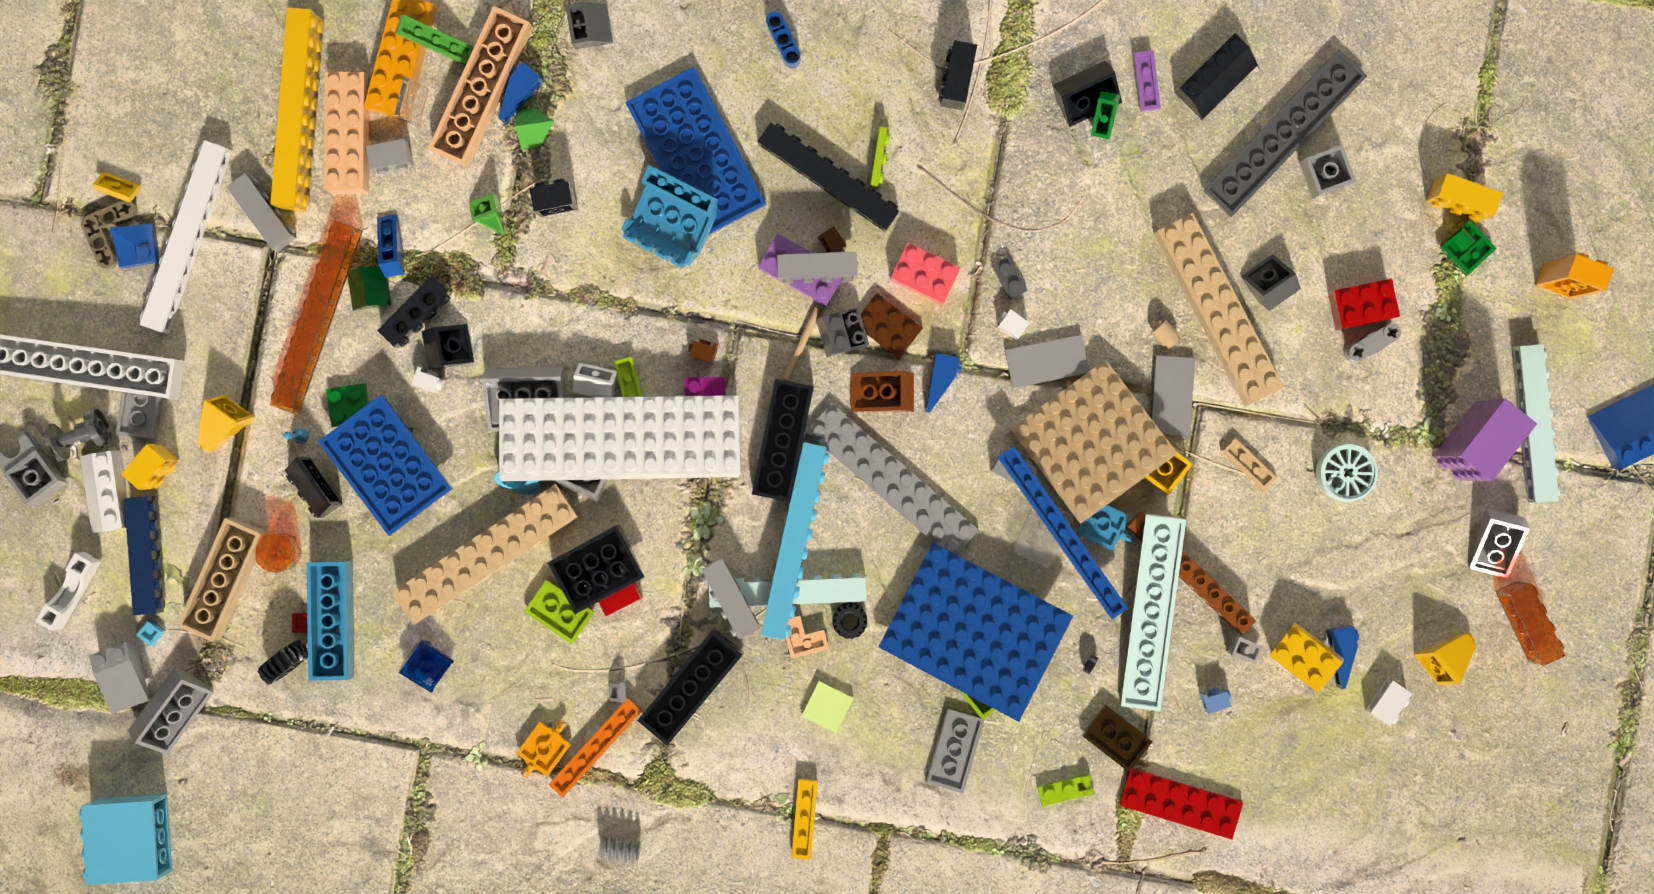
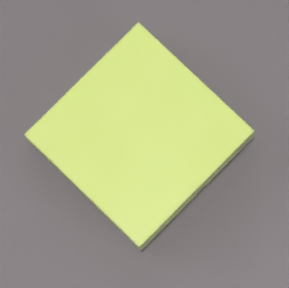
[801,681,854,733]

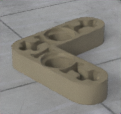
[81,200,138,269]

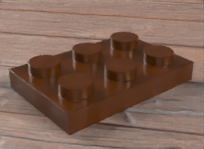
[861,293,923,359]

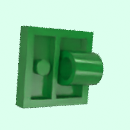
[1439,220,1497,276]

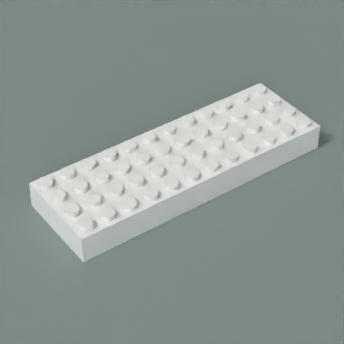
[499,396,740,481]

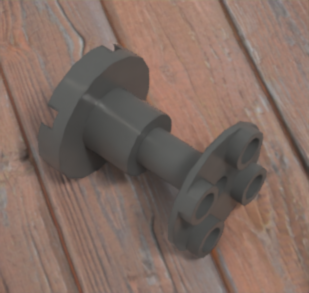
[43,407,112,461]

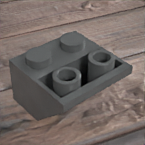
[565,2,613,50]
[816,307,869,358]

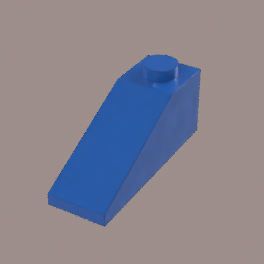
[499,62,544,124]
[377,214,405,278]
[925,353,962,413]
[1326,625,1359,689]

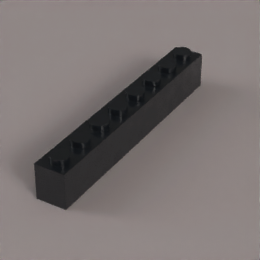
[757,122,899,233]

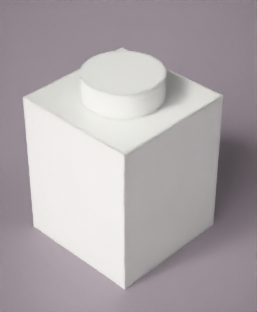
[997,309,1029,340]

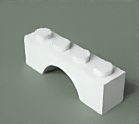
[36,552,102,631]

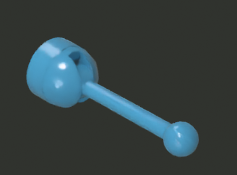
[283,428,309,444]

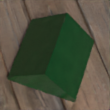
[347,267,392,311]

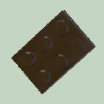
[1082,704,1153,772]

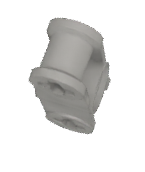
[1344,324,1401,362]

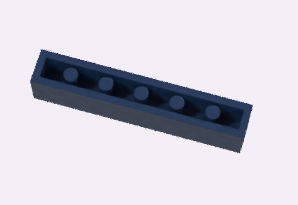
[124,496,165,615]

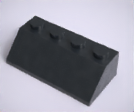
[1175,33,1258,120]

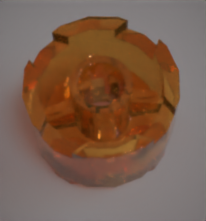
[255,533,302,573]

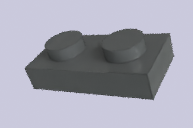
[991,257,1028,300]

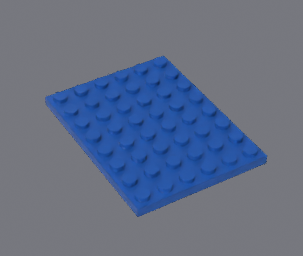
[878,542,1073,722]

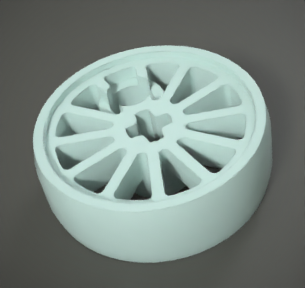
[1315,443,1378,502]

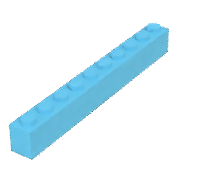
[761,442,830,641]

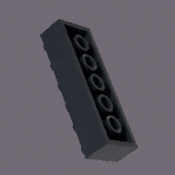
[752,379,814,502]
[637,628,744,746]

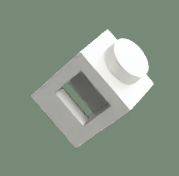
[411,367,445,393]

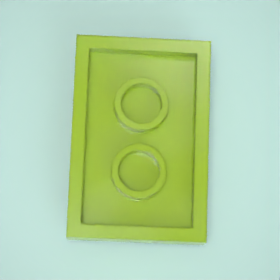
[524,579,595,645]

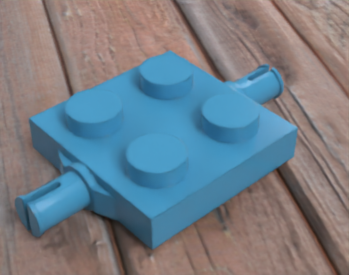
[1071,505,1135,551]

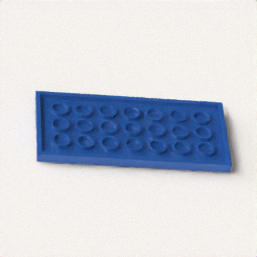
[625,66,767,236]

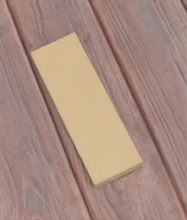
[1221,437,1278,491]

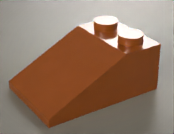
[851,371,914,413]

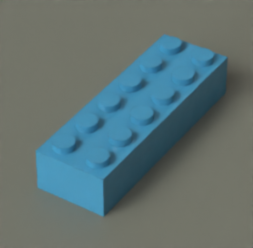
[307,560,354,681]

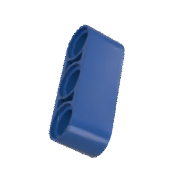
[766,11,801,68]

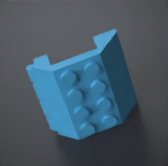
[621,165,718,269]

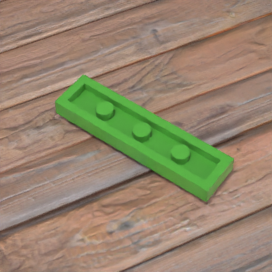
[394,15,474,66]

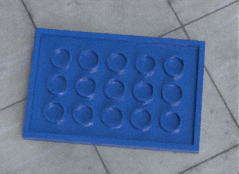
[318,394,453,536]

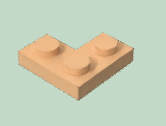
[786,615,829,658]

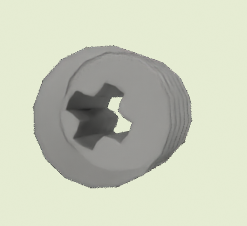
[599,835,641,866]

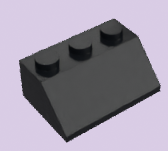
[1052,61,1122,127]
[285,457,343,518]

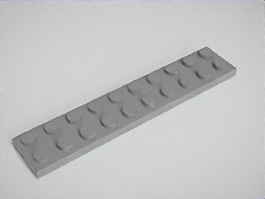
[806,403,979,555]

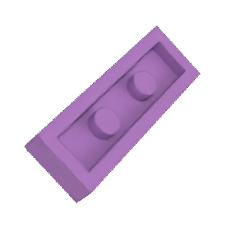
[1133,50,1161,112]

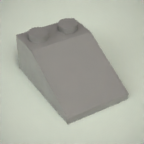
[1469,508,1530,578]
[89,642,150,713]

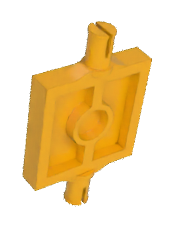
[516,720,571,778]

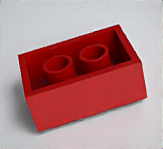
[1328,278,1400,330]

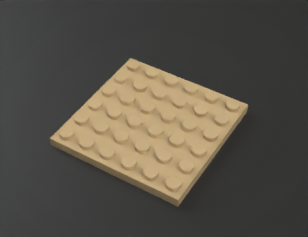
[1010,360,1177,524]

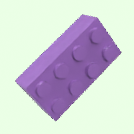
[758,233,842,308]

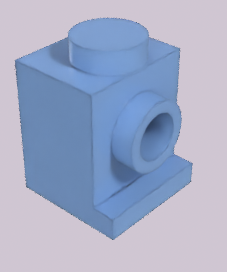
[1199,688,1232,714]

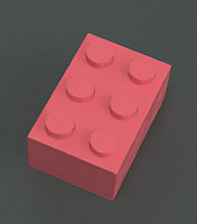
[890,242,960,305]

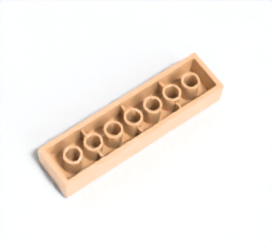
[428,6,533,169]

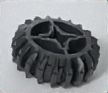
[257,640,308,685]

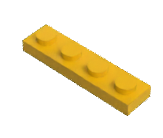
[791,779,818,860]

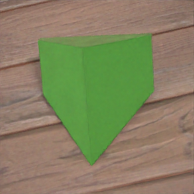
[515,108,554,150]
[469,194,505,236]

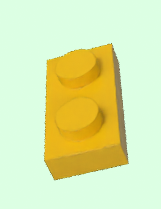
[93,171,140,202]

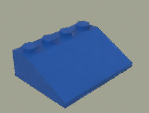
[1587,384,1654,469]

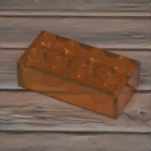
[1495,581,1566,666]

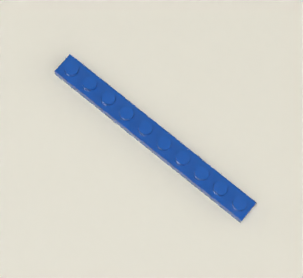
[997,446,1128,619]

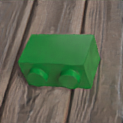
[1091,91,1120,139]

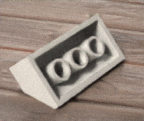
[80,451,127,533]

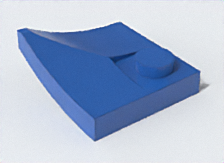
[110,223,159,269]

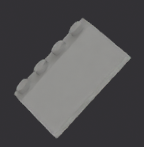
[481,366,566,431]

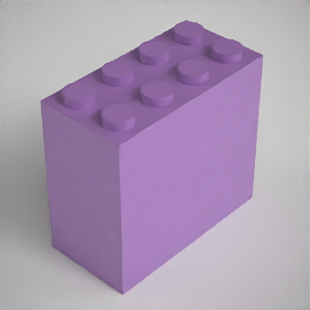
[1433,398,1538,482]

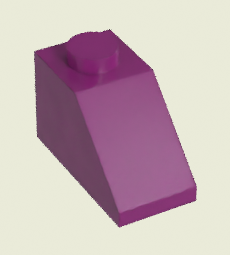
[684,377,726,396]

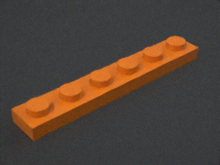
[548,697,642,798]

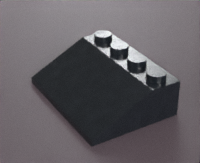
[547,524,645,614]

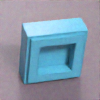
[136,619,165,647]

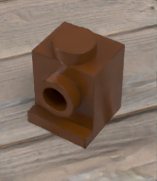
[818,226,847,253]
[688,339,719,364]

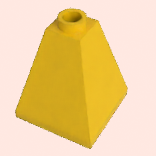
[197,394,255,453]
[1414,633,1477,685]

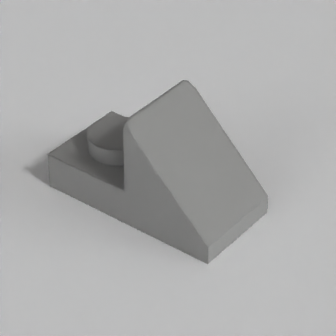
[1227,634,1263,664]

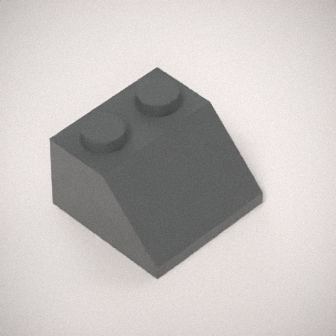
[1241,254,1301,311]

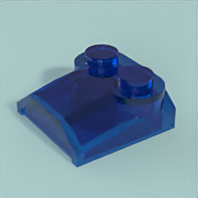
[398,639,454,693]

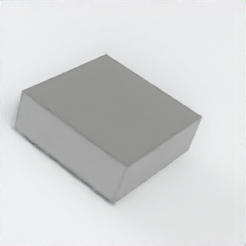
[608,681,626,703]

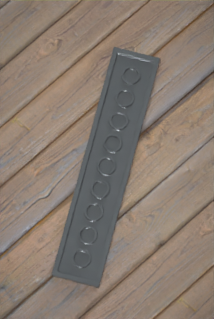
[1203,49,1367,218]

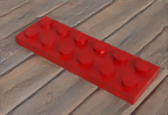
[1119,768,1244,840]

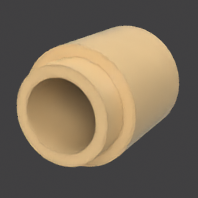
[1151,320,1180,349]

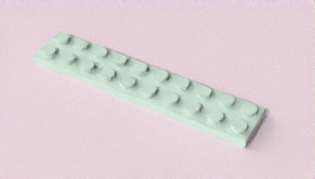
[1121,514,1186,711]

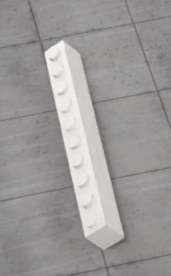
[140,140,233,334]

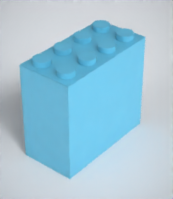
[79,793,172,885]

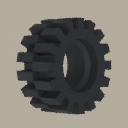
[832,603,867,639]

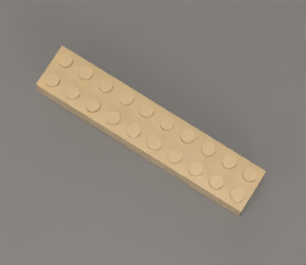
[1154,213,1284,406]
[392,484,580,625]

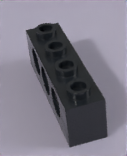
[377,275,452,348]

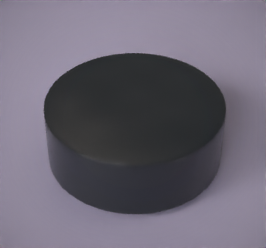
[1082,654,1099,674]

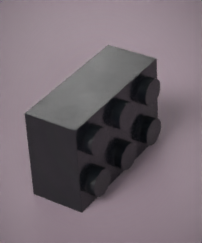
[938,40,978,111]

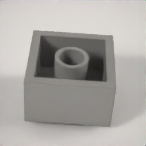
[1299,145,1356,199]

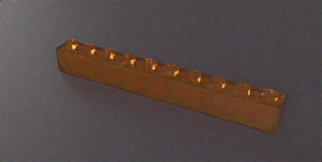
[270,221,363,414]

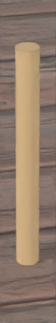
[782,307,821,381]

